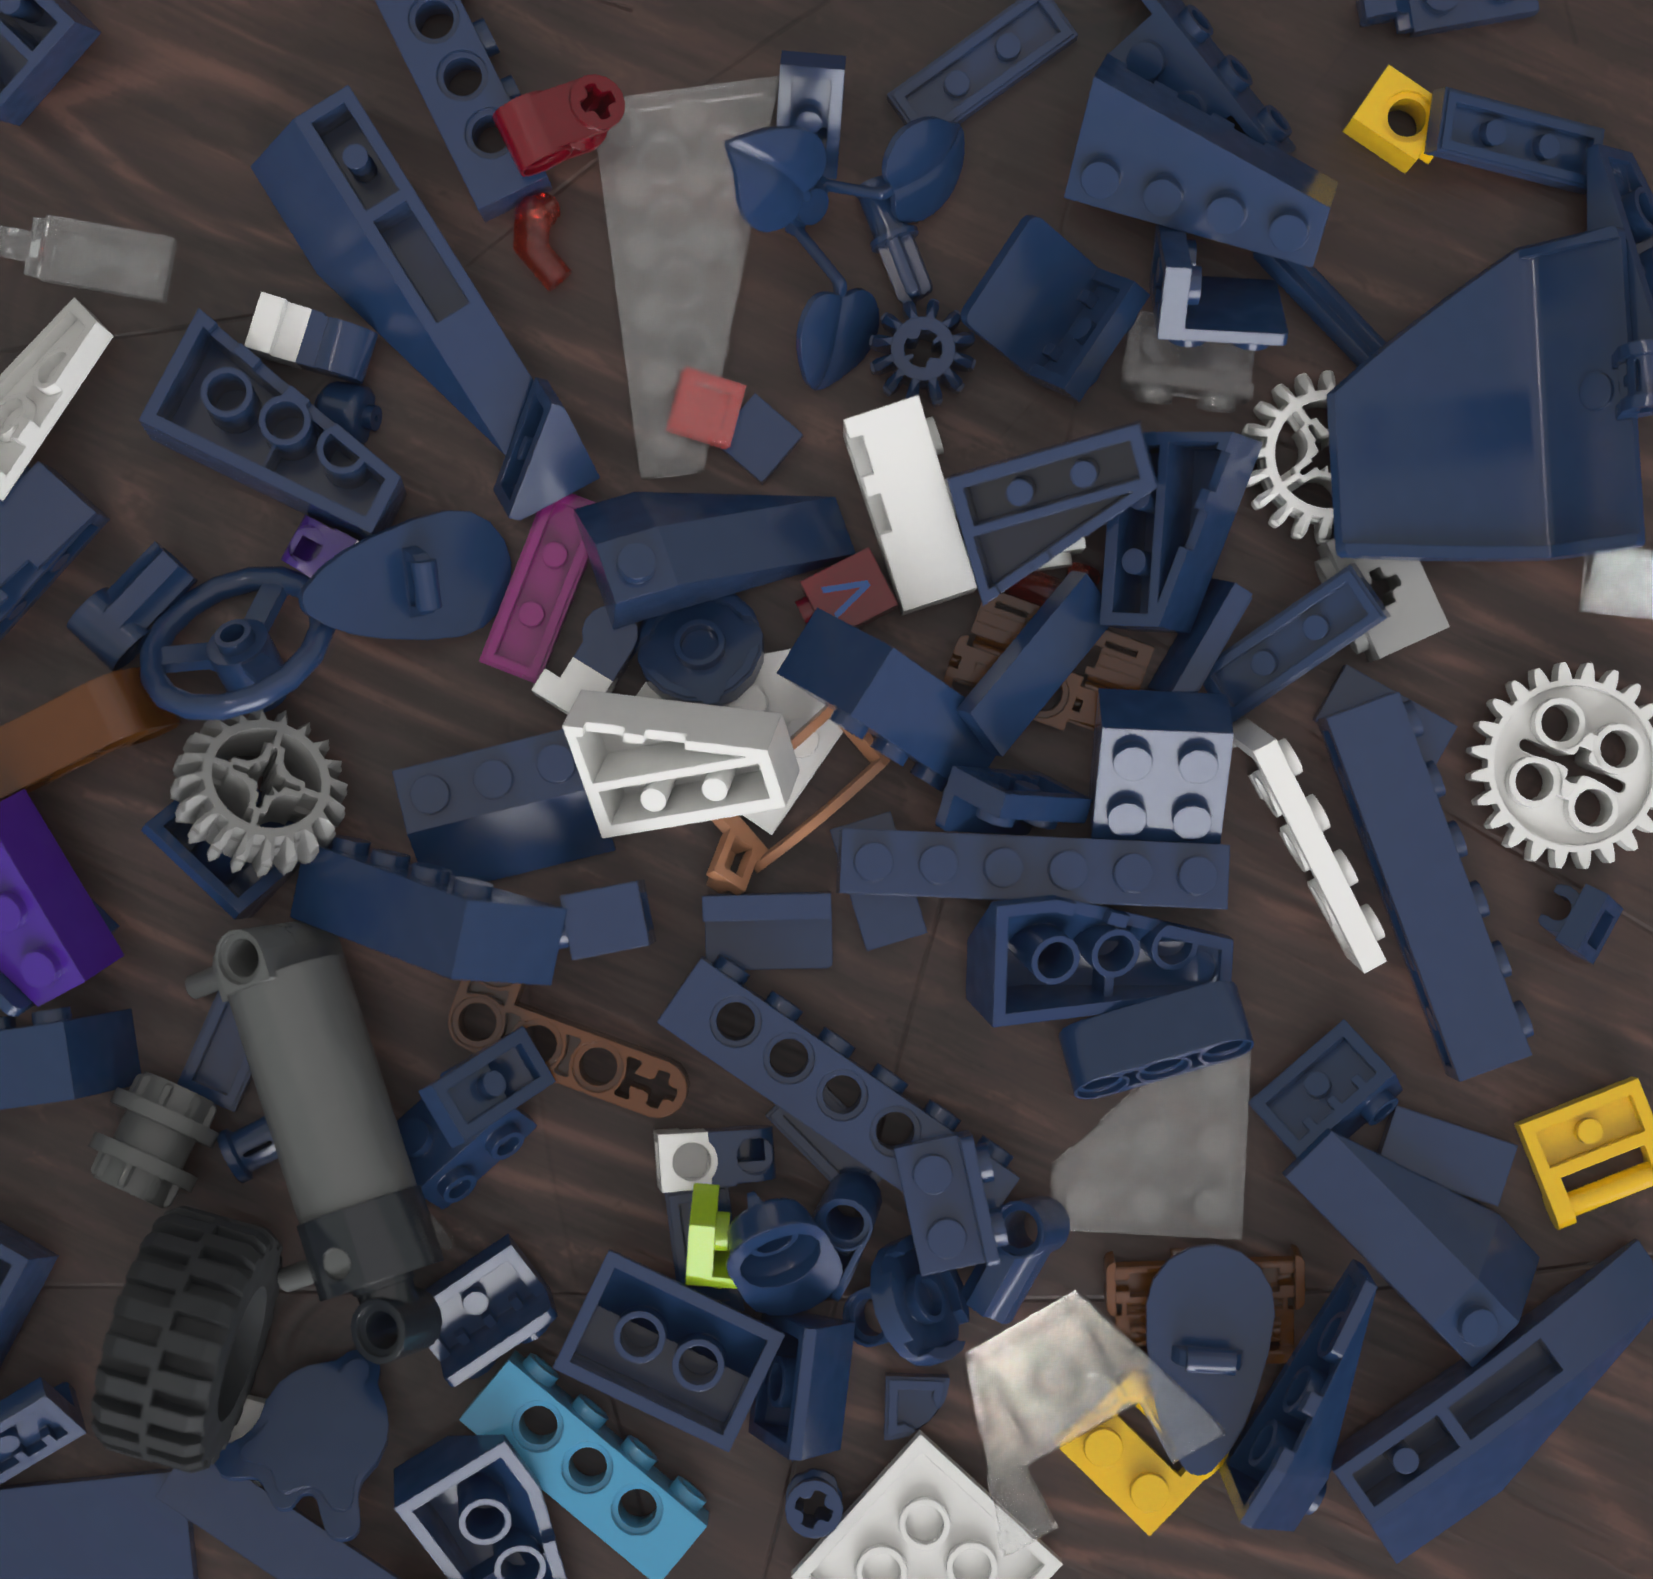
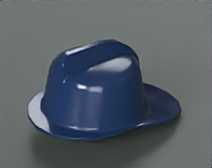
[726,1191,843,1316]

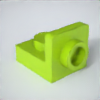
[685,1183,737,1289]

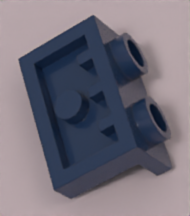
[935,766,1093,835]
[1248,1019,1403,1158]
[893,1130,1009,1276]
[0,1377,87,1484]

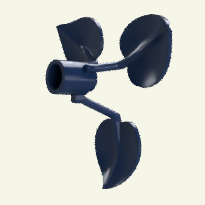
[724,116,965,391]

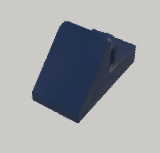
[777,50,846,179]
[418,1026,556,1148]

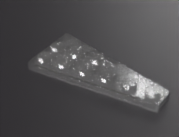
[597,76,779,480]

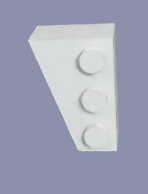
[843,395,977,616]
[562,690,800,839]

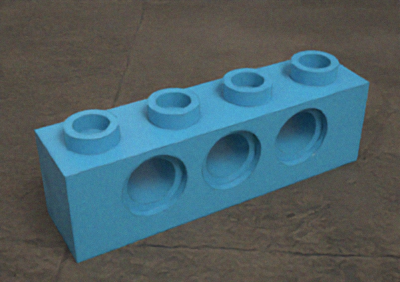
[459,1350,710,1579]

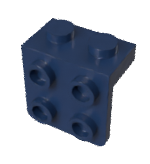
[961,215,1150,402]

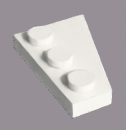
[0,297,114,502]

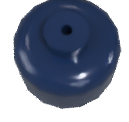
[314,381,382,445]

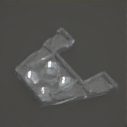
[965,1290,1226,1556]

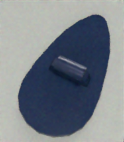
[299,510,512,640]
[1146,1243,1275,1476]

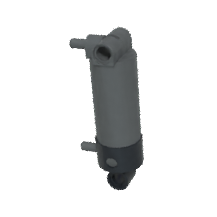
[185,921,444,1364]

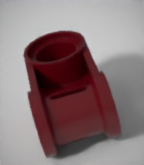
[492,74,625,177]

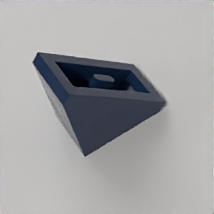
[493,377,600,521]

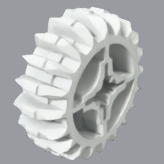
[1241,370,1335,544]

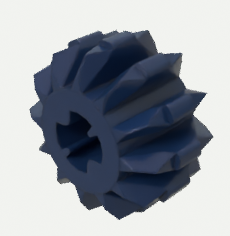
[869,299,976,407]

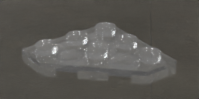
[1050,1050,1251,1240]

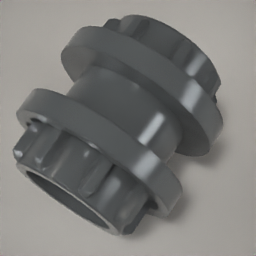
[88,1071,219,1209]

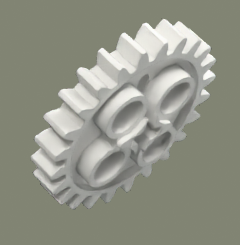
[1465,662,1653,869]

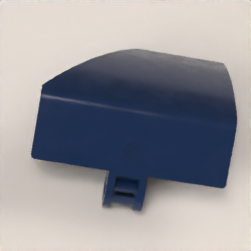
[1326,226,1653,561]

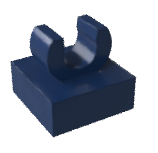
[1538,884,1623,965]

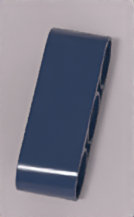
[1058,981,1254,1099]

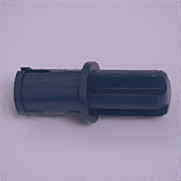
[856,175,933,303]

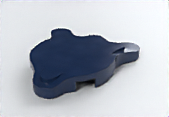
[215,1350,390,1542]

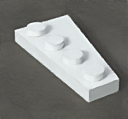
[1232,716,1387,974]

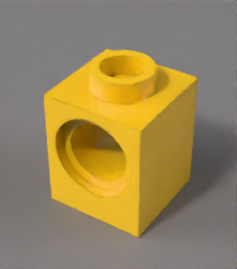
[1343,65,1434,174]

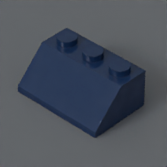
[392,729,616,882]
[553,1249,785,1453]

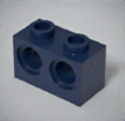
[559,879,657,961]

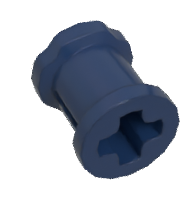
[217,1116,278,1184]
[785,1468,843,1539]

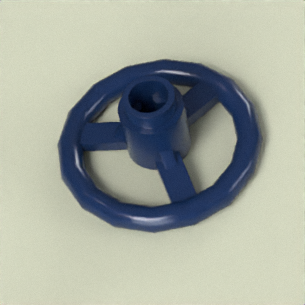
[140,566,335,720]

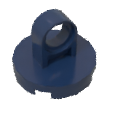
[842,1235,969,1366]

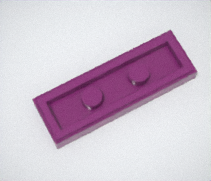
[479,493,596,684]

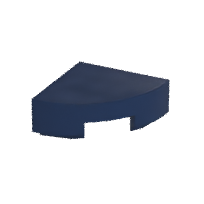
[884,1372,950,1440]

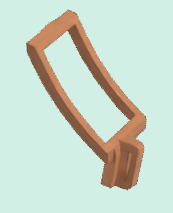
[706,705,891,895]

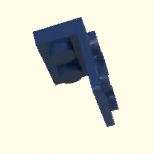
[1149,224,1288,351]

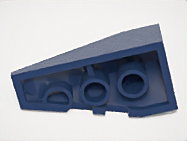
[966,895,1234,1027]
[1282,1128,1540,1368]
[393,1435,567,1579]

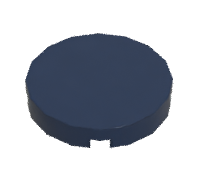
[637,593,764,706]

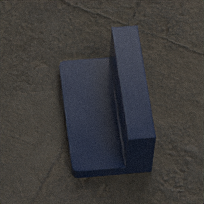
[702,891,833,970]

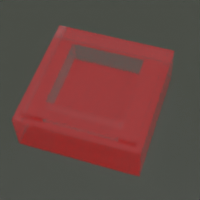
[665,367,746,450]

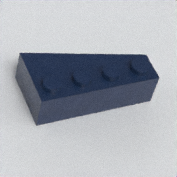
[1064,53,1339,268]

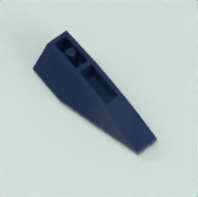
[250,85,534,456]
[1331,1238,1653,1564]

